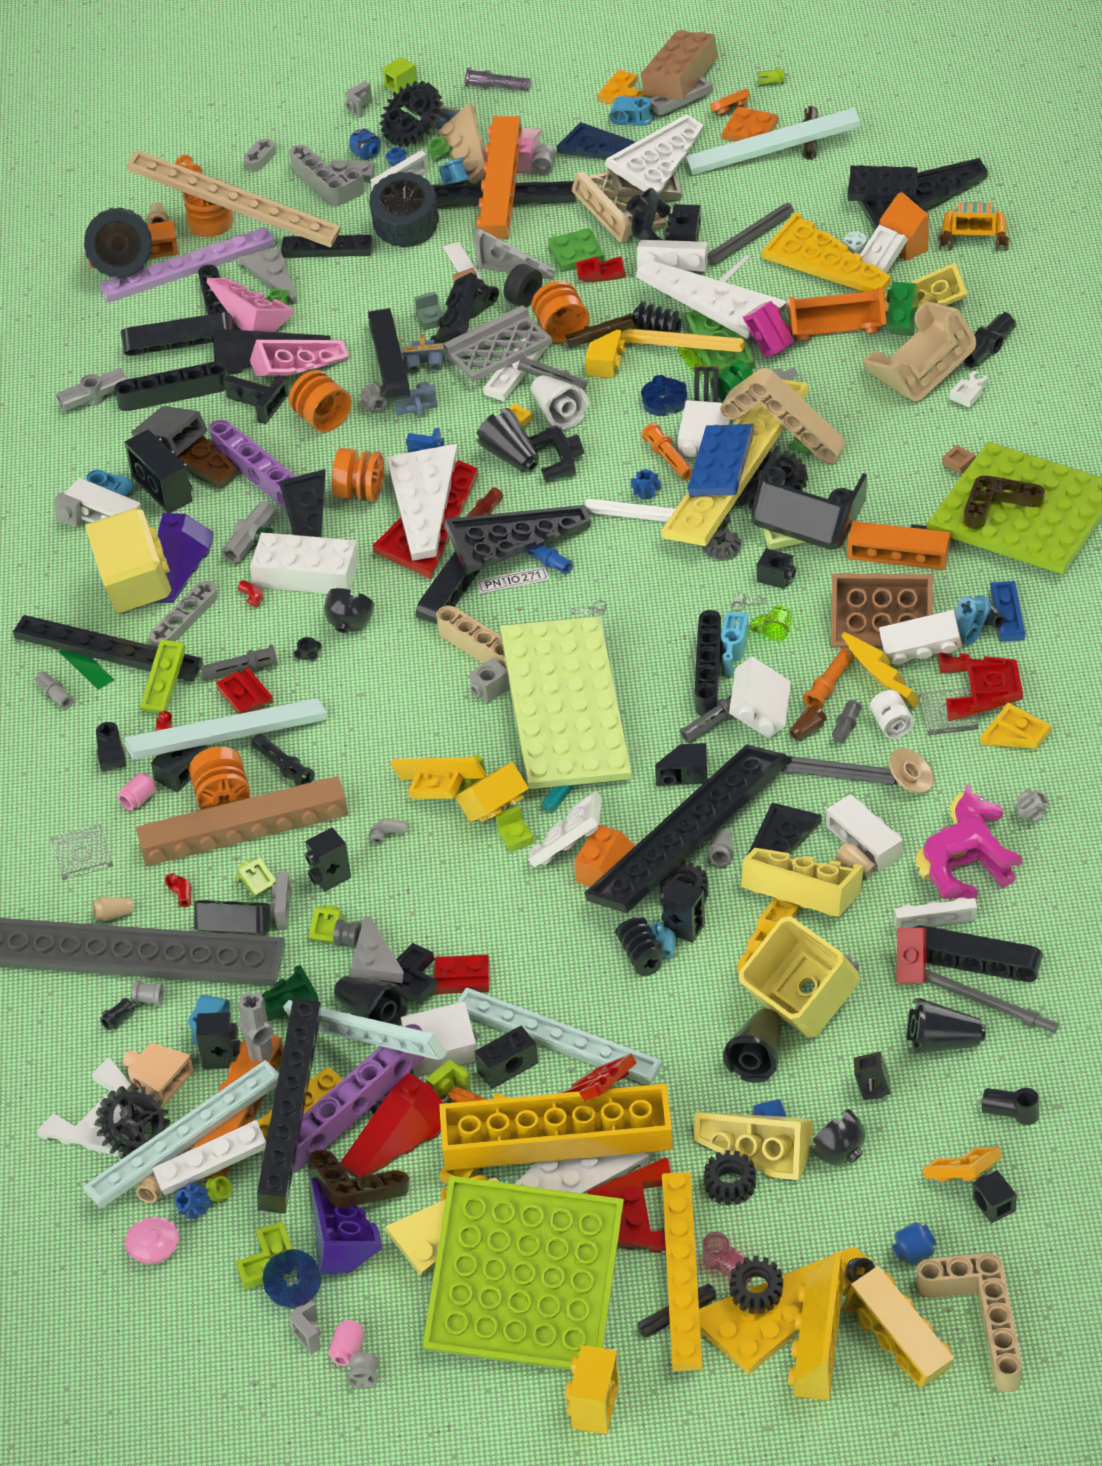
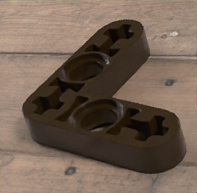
[963,475,1045,529]
[309,1150,409,1208]

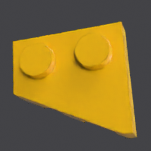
[980,703,1052,749]

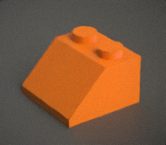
[879,192,929,261]
[574,825,635,886]

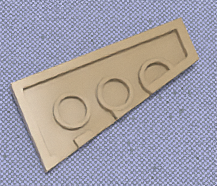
[438,103,488,184]

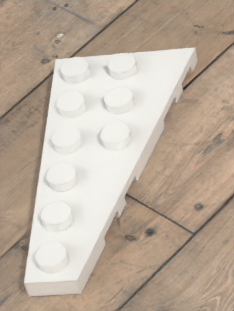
[605,114,703,194]
[387,444,458,561]
[516,1153,650,1194]

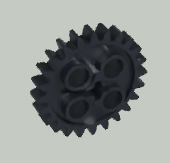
[379,80,443,147]
[736,450,808,509]

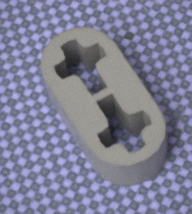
[244,138,275,172]

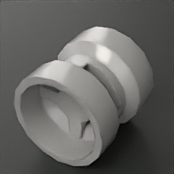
[531,144,556,175]

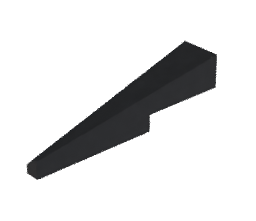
[213,328,331,374]

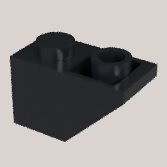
[655,743,708,786]

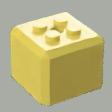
[85,507,171,614]
[738,916,860,1038]

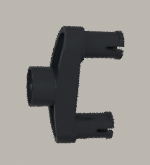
[626,188,671,241]
[528,425,584,483]

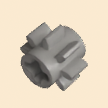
[359,382,387,413]
[1016,788,1049,822]

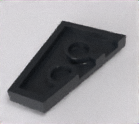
[430,272,478,344]
[279,469,326,538]
[747,802,822,855]

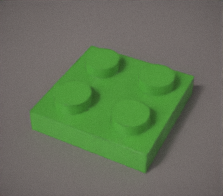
[548,228,605,272]

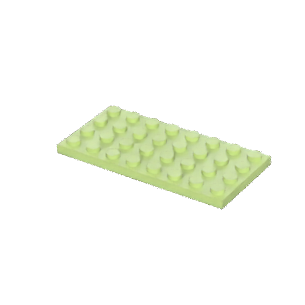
[500,616,631,789]

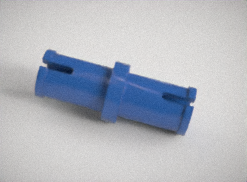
[527,545,573,575]

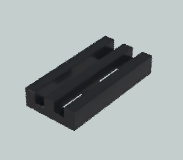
[694,366,719,403]

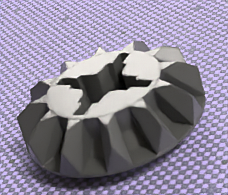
[702,528,741,559]

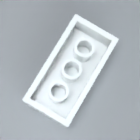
[250,533,359,594]

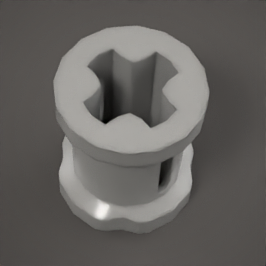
[132,980,164,1006]

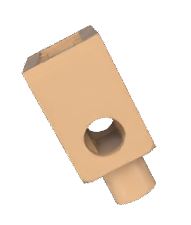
[123,1043,194,1109]

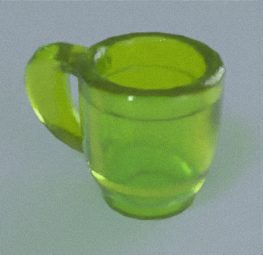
[749,605,792,642]

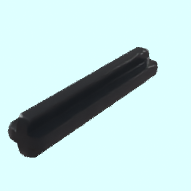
[637,1284,716,1337]

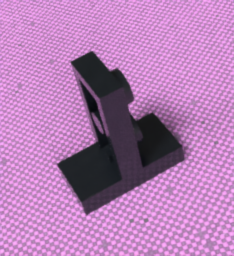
[224,375,289,424]

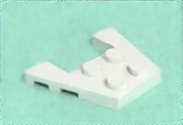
[37,1058,151,1156]

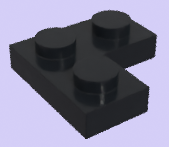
[379,943,438,1004]

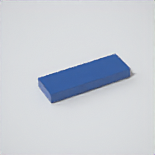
[990,581,1025,642]

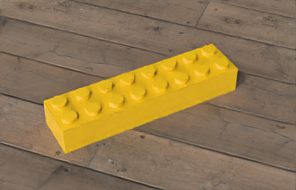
[440,1084,673,1171]

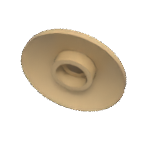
[889,748,933,794]

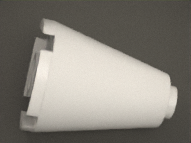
[531,375,589,430]

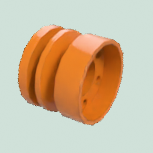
[183,179,234,237]
[531,281,590,343]
[288,370,352,433]
[331,448,384,502]
[189,747,251,810]

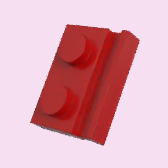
[216,667,273,714]
[434,954,490,994]

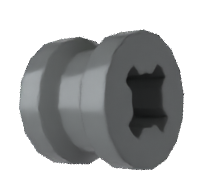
[333,919,361,948]

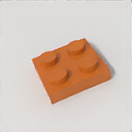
[722,107,778,142]

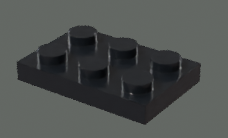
[848,165,918,203]

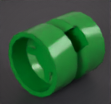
[710,359,753,401]

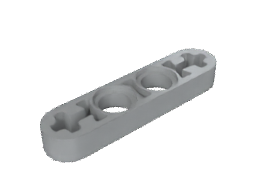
[149,581,218,647]

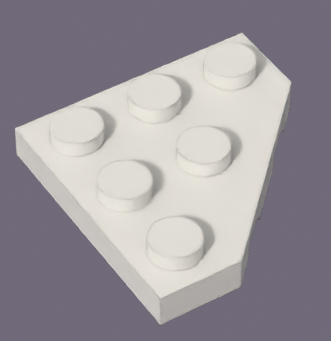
[528,791,602,868]

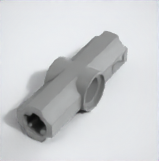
[56,367,127,412]
[221,501,276,564]
[238,992,274,1062]

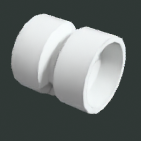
[870,690,914,739]

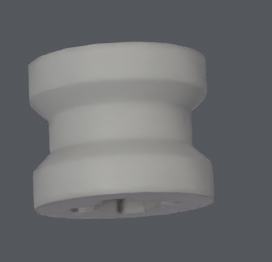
[348,1353,379,1389]

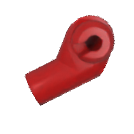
[237,580,264,608]
[164,873,192,907]

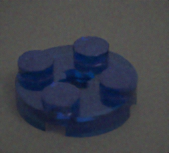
[641,375,688,416]
[263,1249,321,1309]

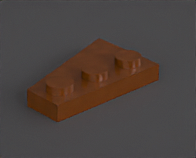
[177,434,237,488]

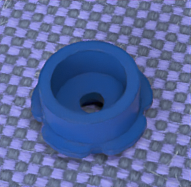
[386,147,407,166]

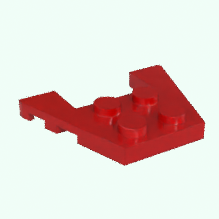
[938,652,1023,721]
[561,1053,637,1102]
[587,1158,671,1253]

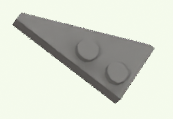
[474,228,555,280]
[238,248,297,304]
[350,916,403,983]

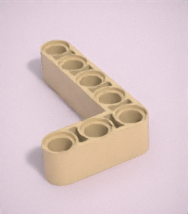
[720,368,846,464]
[436,606,507,669]
[917,1253,1022,1393]

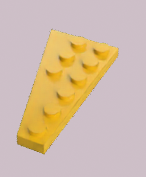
[761,211,891,293]

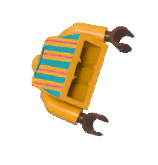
[938,202,1009,252]

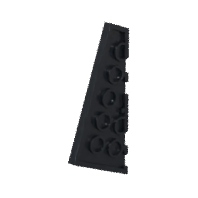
[858,158,988,231]
[444,505,591,575]

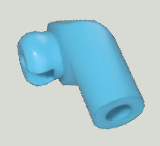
[651,922,676,959]

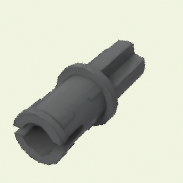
[832,700,862,743]

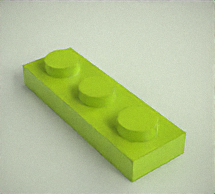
[140,639,186,714]

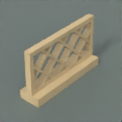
[572,171,667,243]

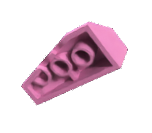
[207,278,294,332]
[250,340,349,376]

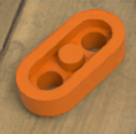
[709,88,750,115]

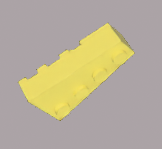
[741,848,863,917]
[385,1177,499,1276]

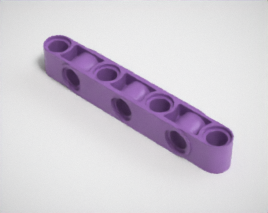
[209,419,296,510]
[294,1024,425,1172]

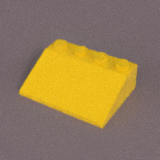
[788,1252,843,1401]

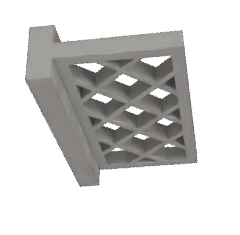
[444,305,553,382]

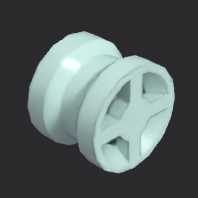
[844,232,867,255]

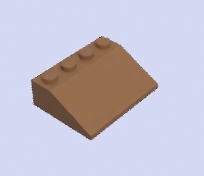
[831,573,933,648]

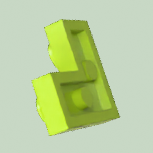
[235,1221,300,1290]

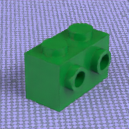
[885,282,920,336]

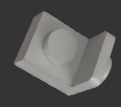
[345,81,372,118]
[288,1301,321,1355]

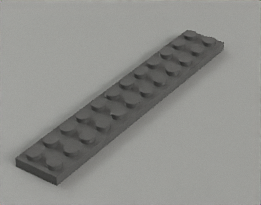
[0,918,286,986]

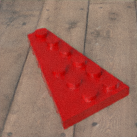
[372,460,478,579]

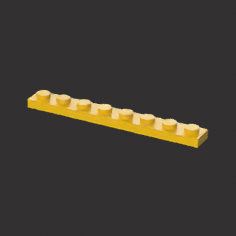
[662,1172,703,1372]

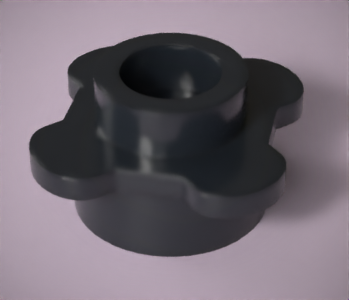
[294,637,322,661]

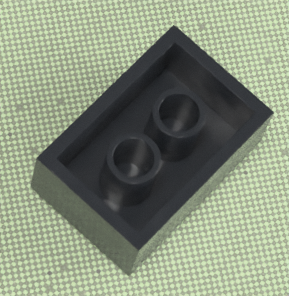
[124,429,193,513]

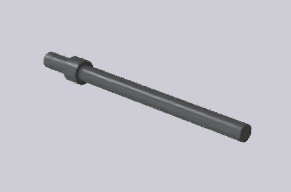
[926,969,1059,1033]

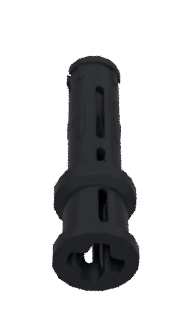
[251,734,315,786]

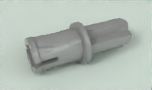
[35,671,74,710]

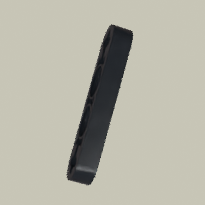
[198,264,228,315]

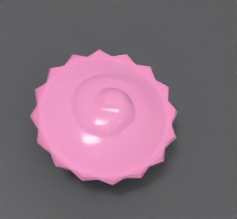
[124,1216,180,1265]

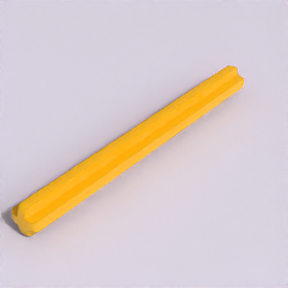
[621,329,745,352]

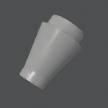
[708,828,734,866]

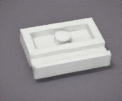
[860,225,908,274]

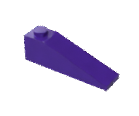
[154,513,214,603]
[310,1178,382,1274]

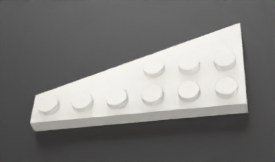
[636,260,786,339]

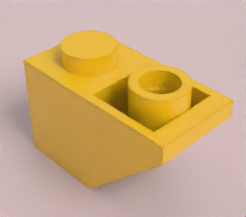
[585,330,626,378]

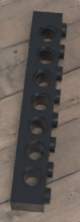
[257,998,321,1214]

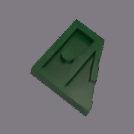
[261,964,319,1022]

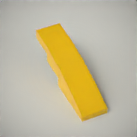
[841,632,920,709]
[737,897,800,972]

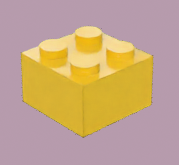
[455,762,529,823]
[565,1345,620,1434]

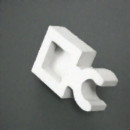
[949,371,987,408]

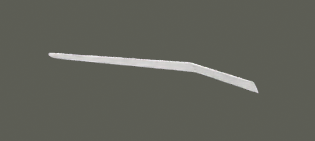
[718,255,750,282]

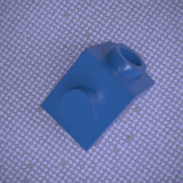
[406,428,444,453]

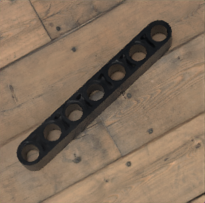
[368,308,411,402]

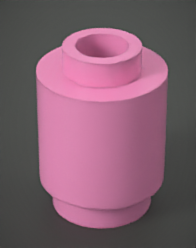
[118,773,156,811]
[328,1320,364,1366]

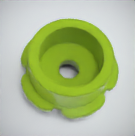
[205,1175,232,1203]

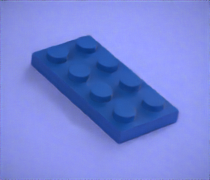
[688,424,754,496]

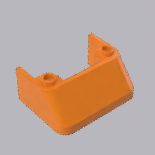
[786,287,886,341]

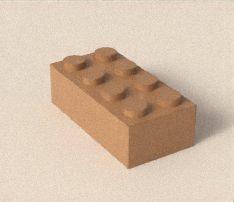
[641,30,718,100]

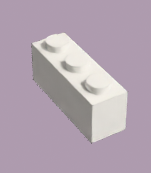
[637,240,708,271]
[64,478,141,523]
[879,610,962,665]
[826,794,903,873]

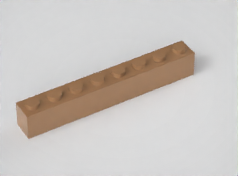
[136,776,348,866]

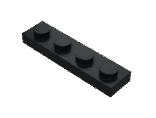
[281,234,372,258]

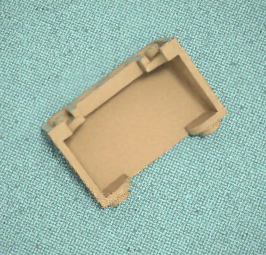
[862,301,976,401]

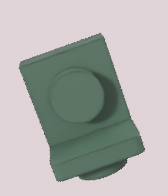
[414,292,443,331]

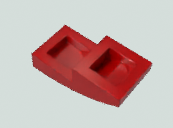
[576,256,627,282]

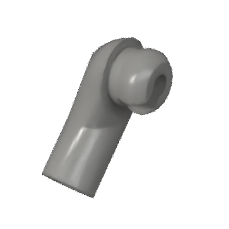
[369,818,407,844]

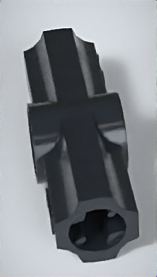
[963,312,1016,368]

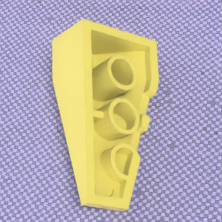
[884,263,969,311]
[694,1112,813,1180]

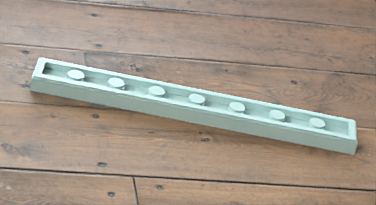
[686,108,861,175]
[125,698,327,759]
[456,987,662,1085]
[283,1000,447,1060]
[83,1060,279,1209]

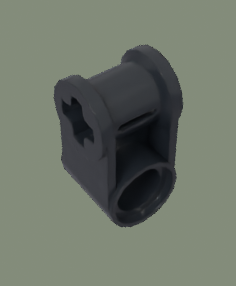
[470,278,499,319]
[96,722,127,771]

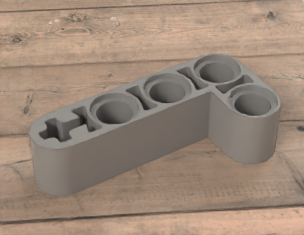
[289,144,365,206]

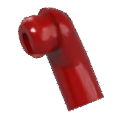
[155,711,172,731]

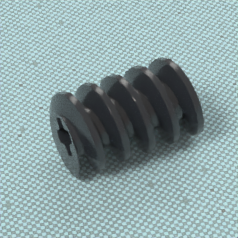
[632,301,682,333]
[615,916,665,976]

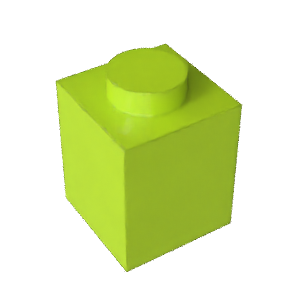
[382,57,417,94]

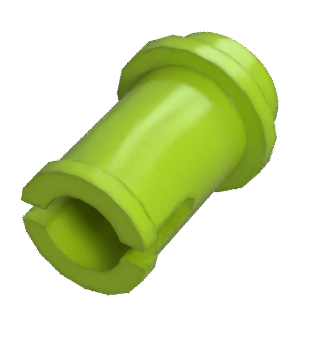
[757,67,785,86]

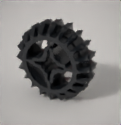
[94,1084,171,1159]

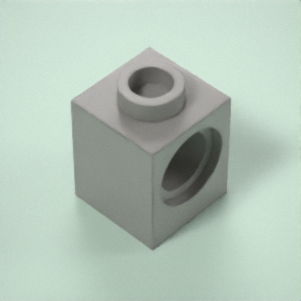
[469,658,510,704]

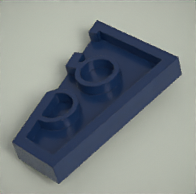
[557,122,635,158]

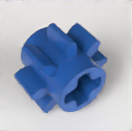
[631,469,661,499]
[175,1183,211,1219]

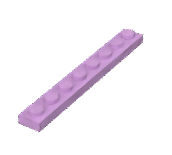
[100,227,275,303]

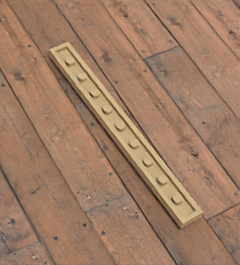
[127,150,340,247]

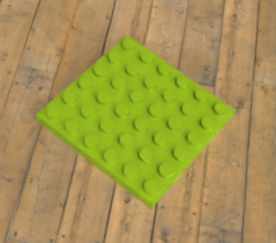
[927,442,1102,575]
[422,1176,624,1370]

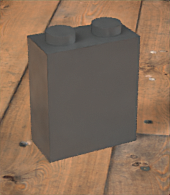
[131,406,208,457]

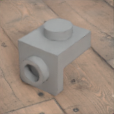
[55,493,83,527]

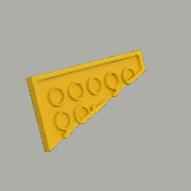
[699,1246,875,1375]

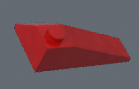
[340,1073,445,1177]

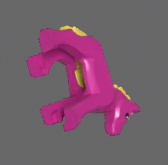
[916,784,1023,900]

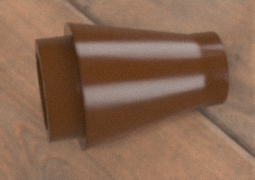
[789,705,827,741]

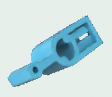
[721,612,749,677]

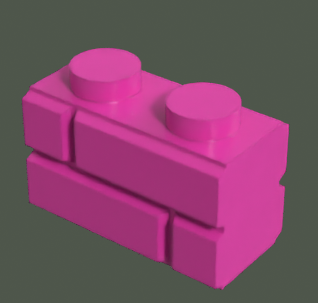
[742,301,794,358]

